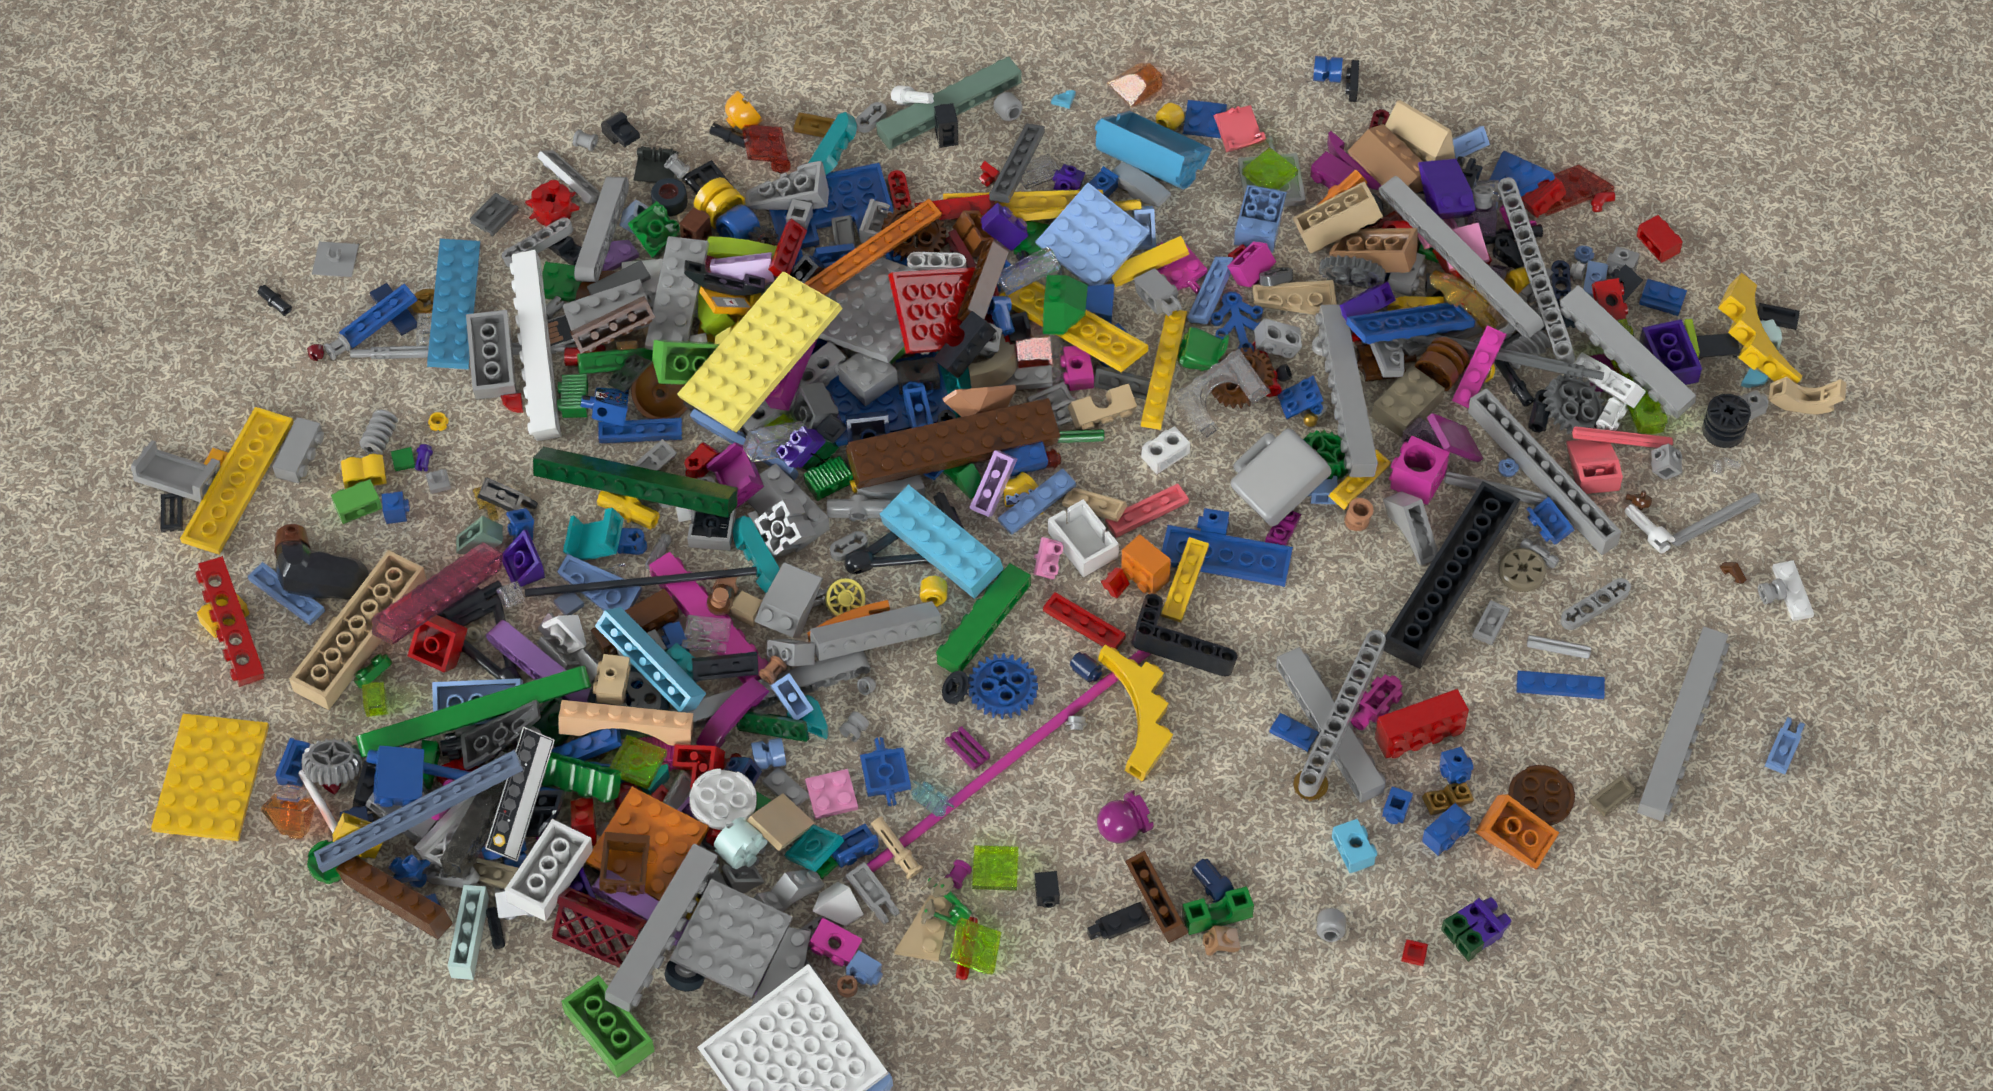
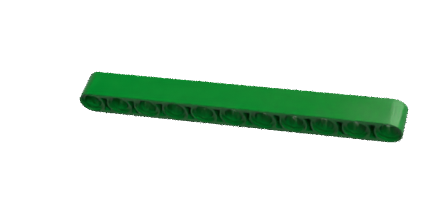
[356,666,592,758]

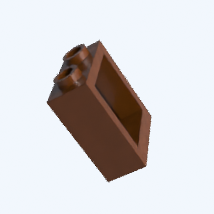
[599,832,650,896]

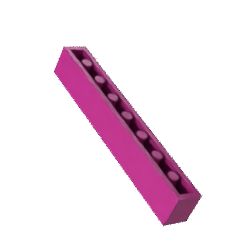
[649,552,769,684]

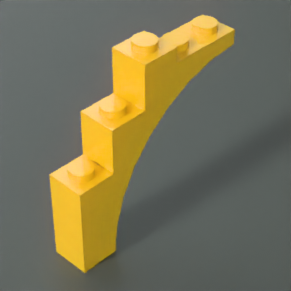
[1718,273,1802,384]
[1098,645,1173,781]

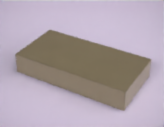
[1589,775,1637,817]

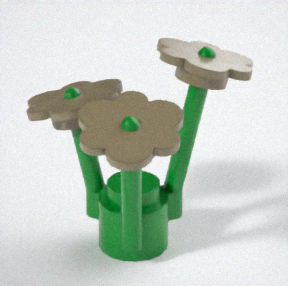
[921,871,972,926]

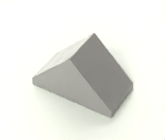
[722,865,764,894]

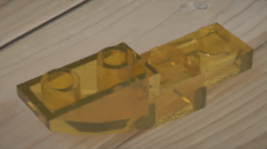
[1429,270,1498,330]

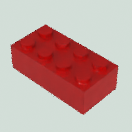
[1374,689,1469,759]

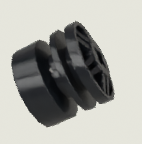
[1702,394,1751,448]

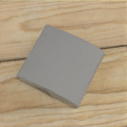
[1027,382,1076,427]

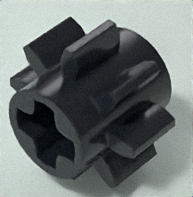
[440,732,462,761]

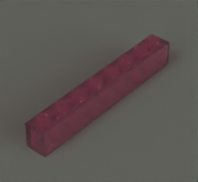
[372,542,503,645]

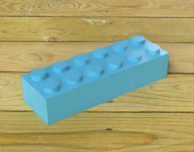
[880,484,1003,599]

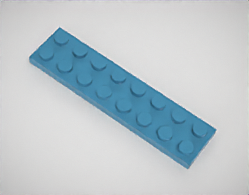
[427,238,480,369]

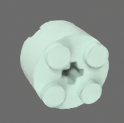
[714,817,768,869]

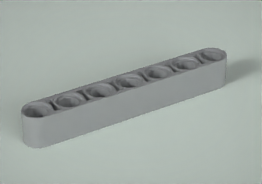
[574,177,629,282]

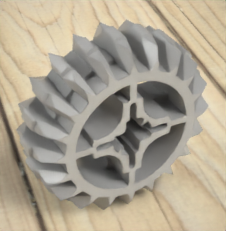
[302,738,362,786]

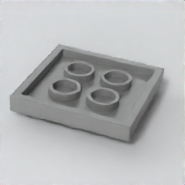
[1238,153,1306,207]

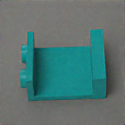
[563,507,624,561]

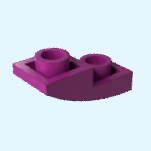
[1265,510,1302,546]

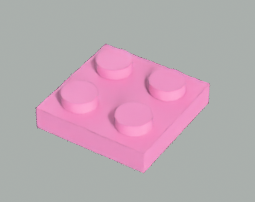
[805,769,858,820]

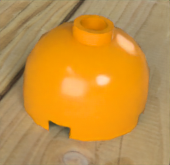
[725,91,763,130]

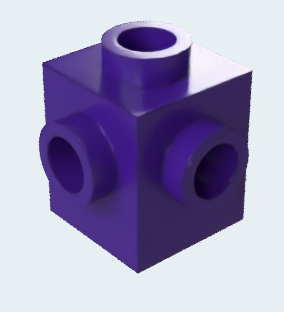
[1052,164,1086,190]

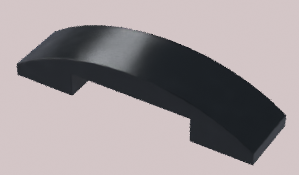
[684,260,765,295]

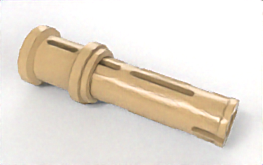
[870,816,923,880]

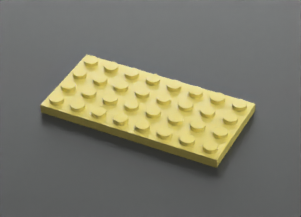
[678,272,843,433]

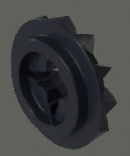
[942,671,971,705]

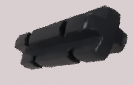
[486,907,505,950]

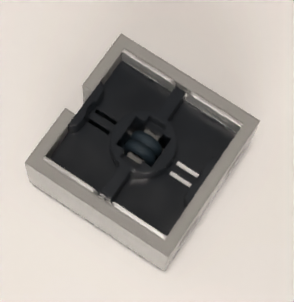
[687,509,736,551]

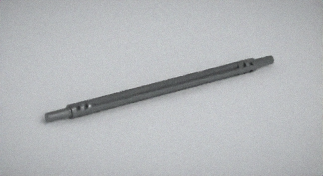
[1402,333,1604,380]

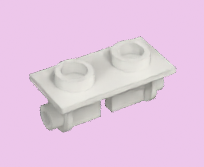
[1596,397,1628,431]

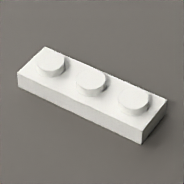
[1772,560,1814,621]

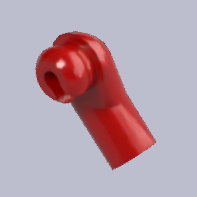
[1591,191,1616,212]

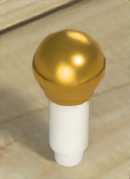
[1303,404,1328,427]

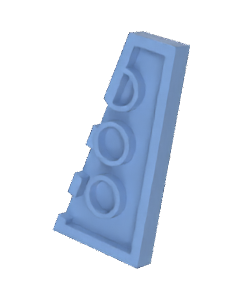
[557,554,642,611]

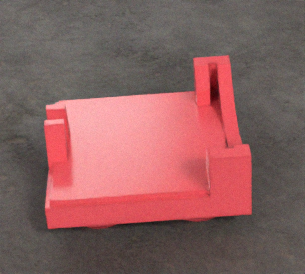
[1214,105,1266,153]

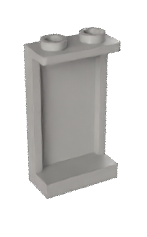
[131,440,220,502]

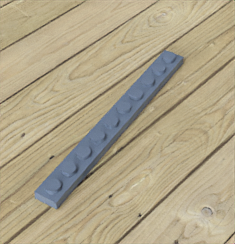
[314,750,523,873]

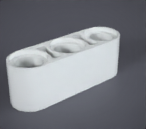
[907,252,966,270]

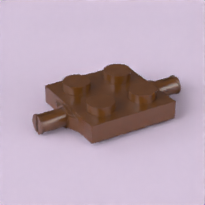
[1357,344,1417,382]

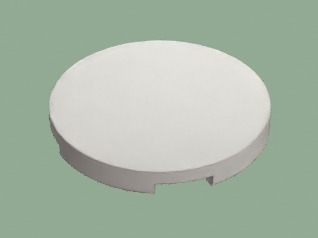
[689,768,757,830]

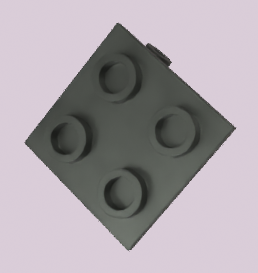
[633,146,679,183]
[607,354,652,393]

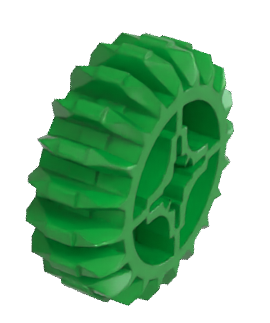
[1303,429,1348,480]

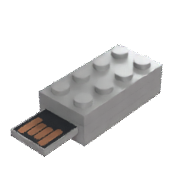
[548,279,656,350]

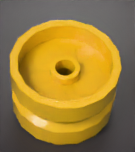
[693,177,745,229]

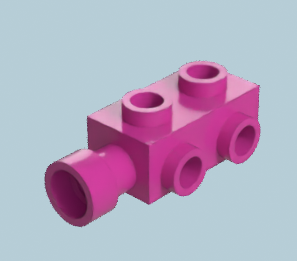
[1351,674,1403,731]

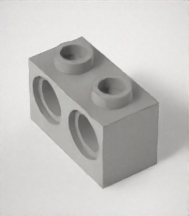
[1254,318,1302,358]
[767,639,815,666]

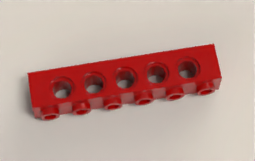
[195,556,264,687]

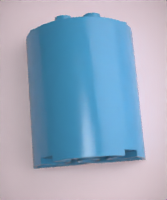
[1095,111,1212,189]

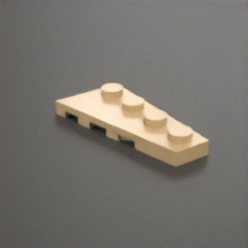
[1252,280,1337,315]

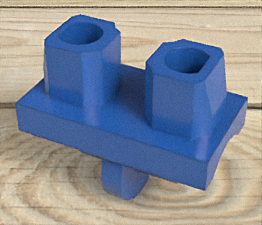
[389,855,431,888]

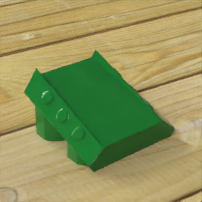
[628,201,681,258]

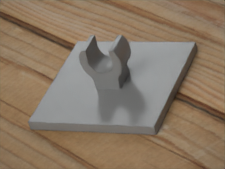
[312,241,359,277]

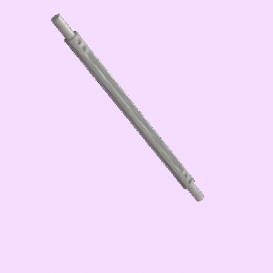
[350,343,576,359]

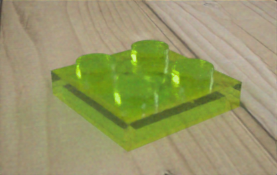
[1242,147,1299,190]
[609,735,667,789]
[972,845,1019,891]
[950,918,1002,975]

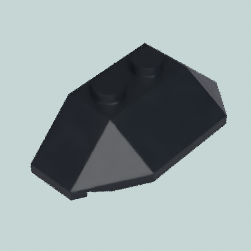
[492,790,565,837]

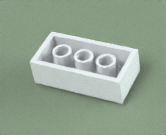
[505,819,593,921]

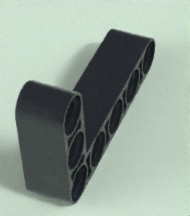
[1131,593,1238,677]

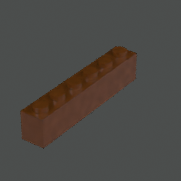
[336,856,453,940]

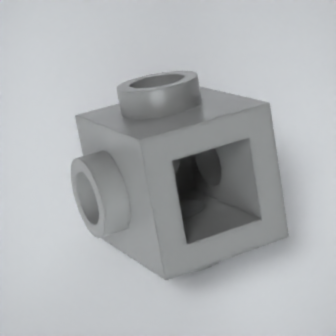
[1606,246,1640,274]
[1651,443,1682,480]

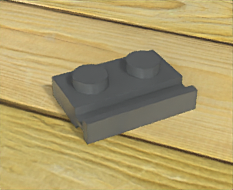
[470,193,519,237]

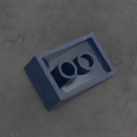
[845,410,890,480]

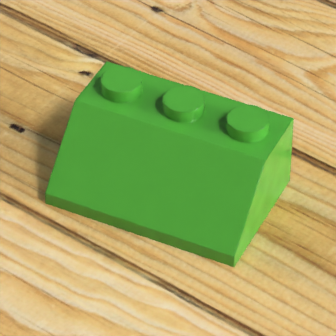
[652,340,720,384]

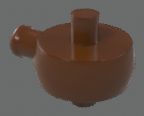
[1625,491,1652,511]

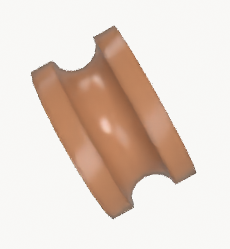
[837,975,858,998]

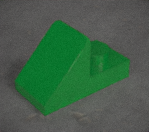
[943,463,982,500]

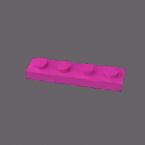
[1452,325,1507,408]

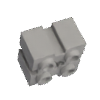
[754,498,816,557]

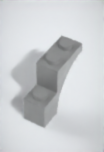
[754,869,825,912]

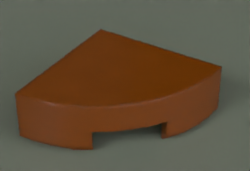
[1719,562,1747,584]

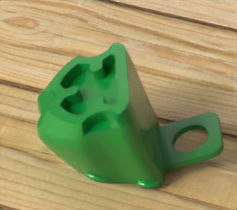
[1177,327,1229,371]

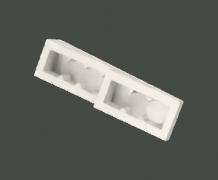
[1574,352,1646,408]

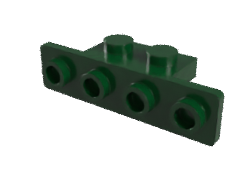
[736,711,810,742]

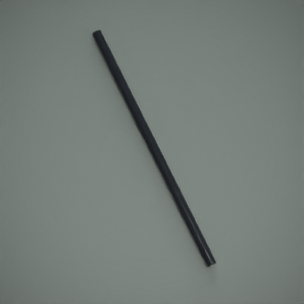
[525,567,757,597]

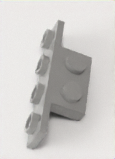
[537,613,598,684]

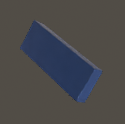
[369,283,419,336]

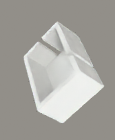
[1048,499,1119,577]

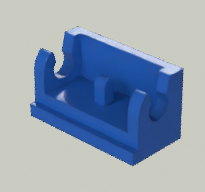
[275,738,310,790]

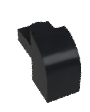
[601,111,640,148]

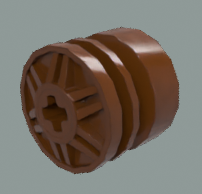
[1415,336,1470,392]

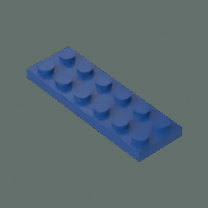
[1346,301,1475,344]
[1162,525,1293,587]

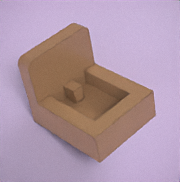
[1203,926,1241,956]

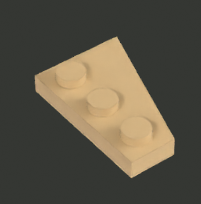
[894,895,951,962]

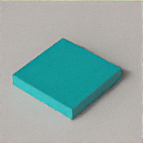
[784,824,844,872]

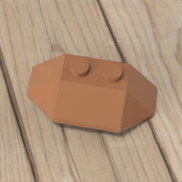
[943,384,1016,417]

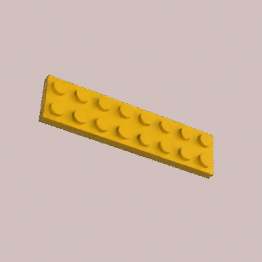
[999,278,1148,372]
[180,407,294,555]

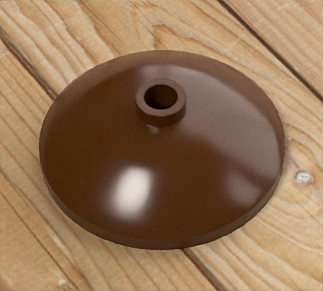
[631,361,690,419]

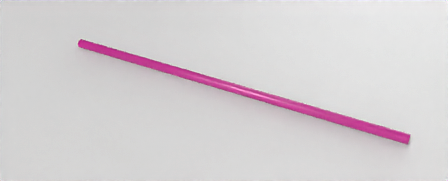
[867,650,1151,873]

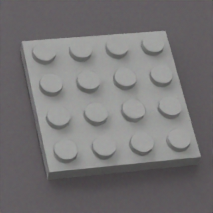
[670,879,793,999]

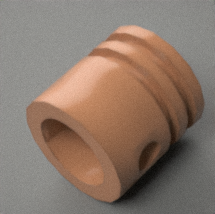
[1344,498,1374,531]

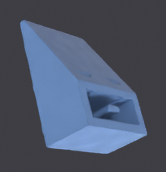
[1234,185,1287,252]

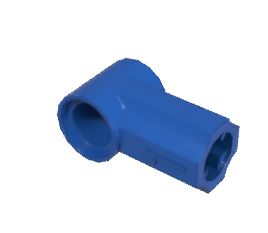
[987,296,1015,337]

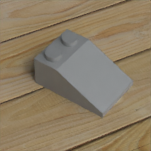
[754,562,823,638]

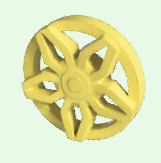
[825,578,865,616]

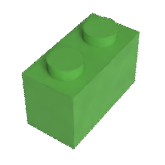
[331,479,382,524]

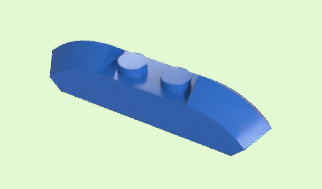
[903,382,944,480]

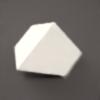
[542,615,586,654]
[813,882,864,927]

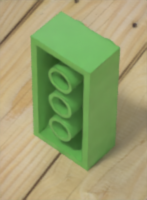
[561,975,655,1078]

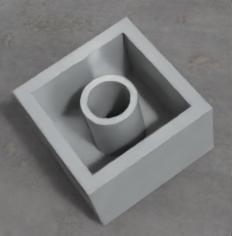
[838,352,897,406]

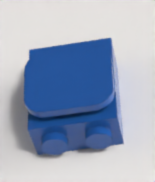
[373,746,424,807]

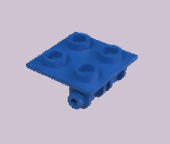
[1277,375,1324,419]

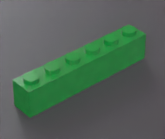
[936,563,1031,673]

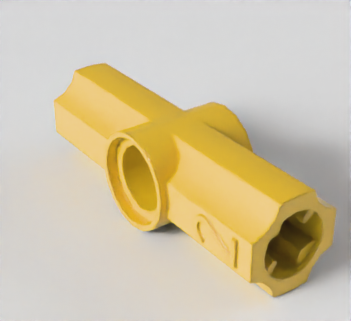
[596,491,660,530]

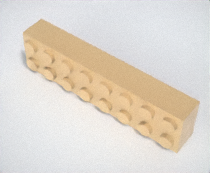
[289,550,427,710]

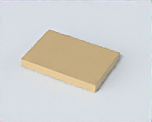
[747,793,815,851]

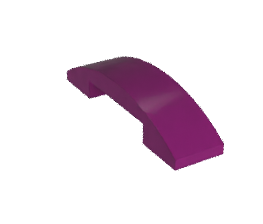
[1327,131,1382,191]
[696,678,770,748]

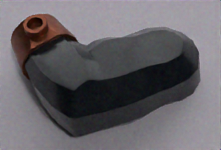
[274,524,369,600]

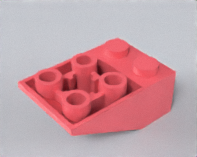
[1566,440,1623,494]

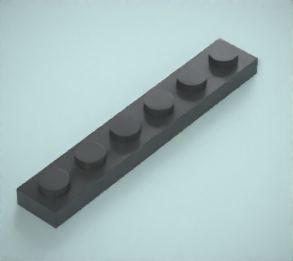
[989,123,1045,203]

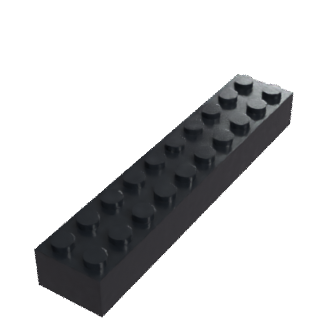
[1384,481,1520,669]

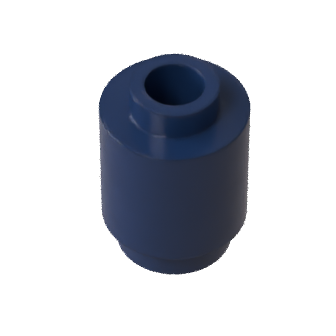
[1070,652,1102,683]

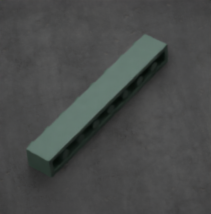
[876,56,1022,150]

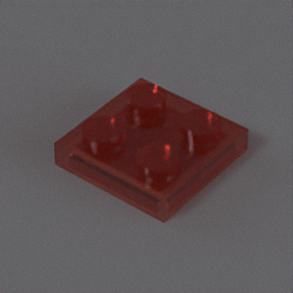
[742,124,788,163]

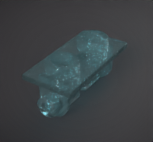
[911,780,955,817]

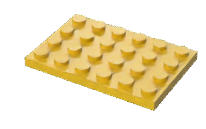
[151,713,269,841]

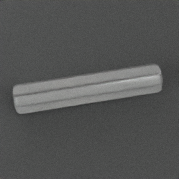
[1527,635,1591,659]

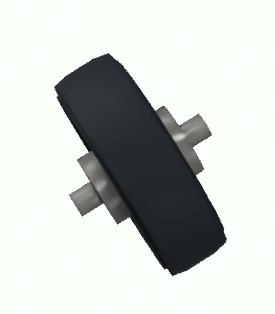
[665,961,705,992]

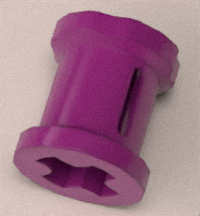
[944,859,972,889]

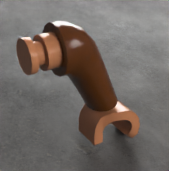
[706,568,739,616]

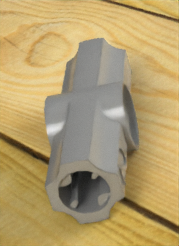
[827,495,891,522]

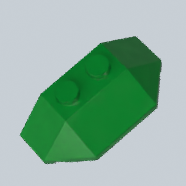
[1043,275,1088,335]

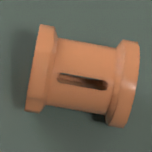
[759,656,787,685]

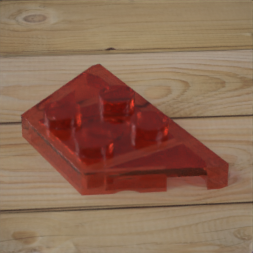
[1545,165,1614,216]

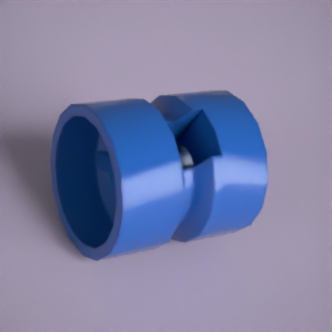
[1313,56,1343,83]

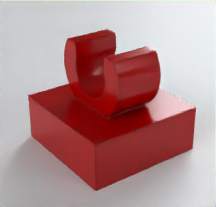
[979,161,1000,187]
[1101,567,1130,598]

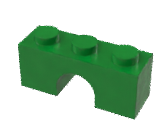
[1182,886,1254,935]

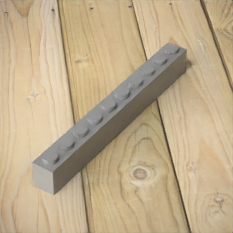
[1315,305,1378,477]
[1468,388,1621,555]
[1637,626,1730,821]

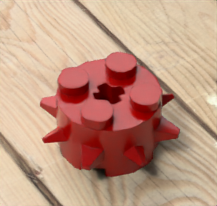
[525,180,580,227]

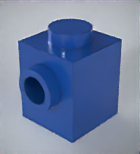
[381,491,410,524]
[1197,508,1229,535]

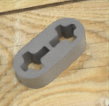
[856,102,887,133]
[830,531,867,561]

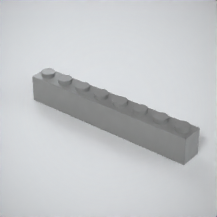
[1560,285,1696,419]
[1276,647,1386,803]
[605,844,719,1012]

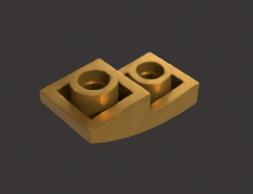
[1422,782,1474,815]

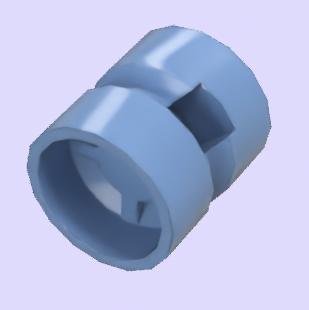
[751,738,786,770]

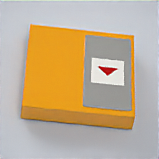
[699,286,752,315]

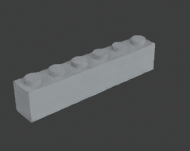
[810,601,941,661]

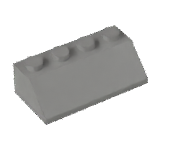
[747,463,830,553]

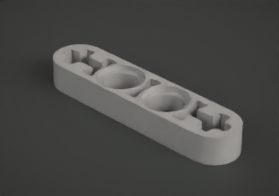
[502,218,574,267]
[1560,578,1631,630]

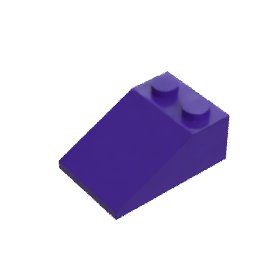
[1418,159,1476,220]

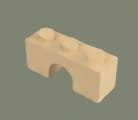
[1068,383,1137,430]

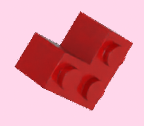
[672,744,725,789]

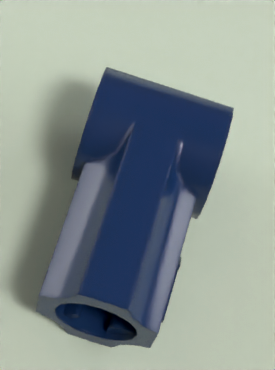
[1192,858,1234,903]

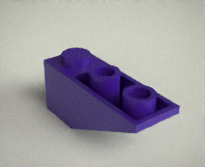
[1339,282,1396,322]

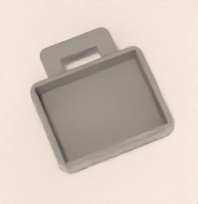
[1231,429,1331,526]

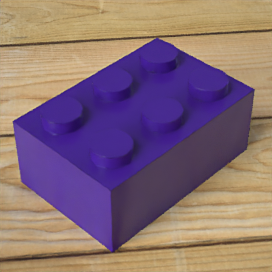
[1639,319,1702,385]

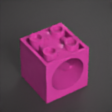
[1389,436,1450,505]

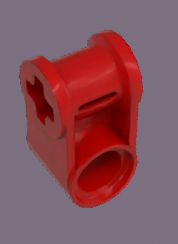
[684,442,721,479]

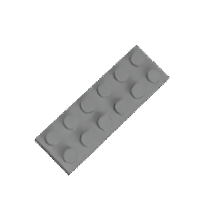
[645,236,709,350]

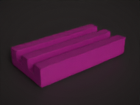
[945,726,990,771]

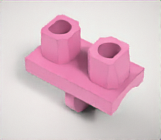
[1033,537,1064,580]

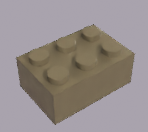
[1371,366,1445,439]

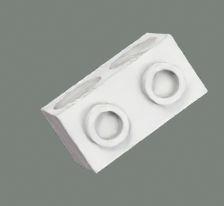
[1141,426,1190,474]

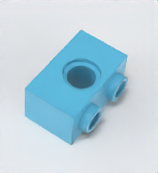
[1332,819,1377,873]

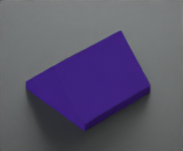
[500,530,545,589]

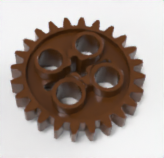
[881,203,947,261]
[1208,347,1275,409]

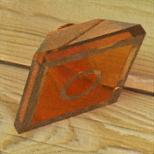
[1107,63,1163,108]
[261,794,316,839]

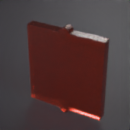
[1016,336,1053,370]

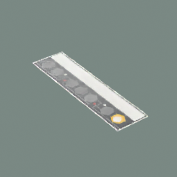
[485,727,554,861]

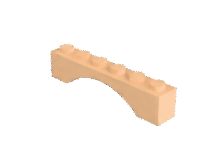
[559,700,693,746]

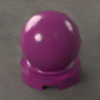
[1097,790,1154,844]

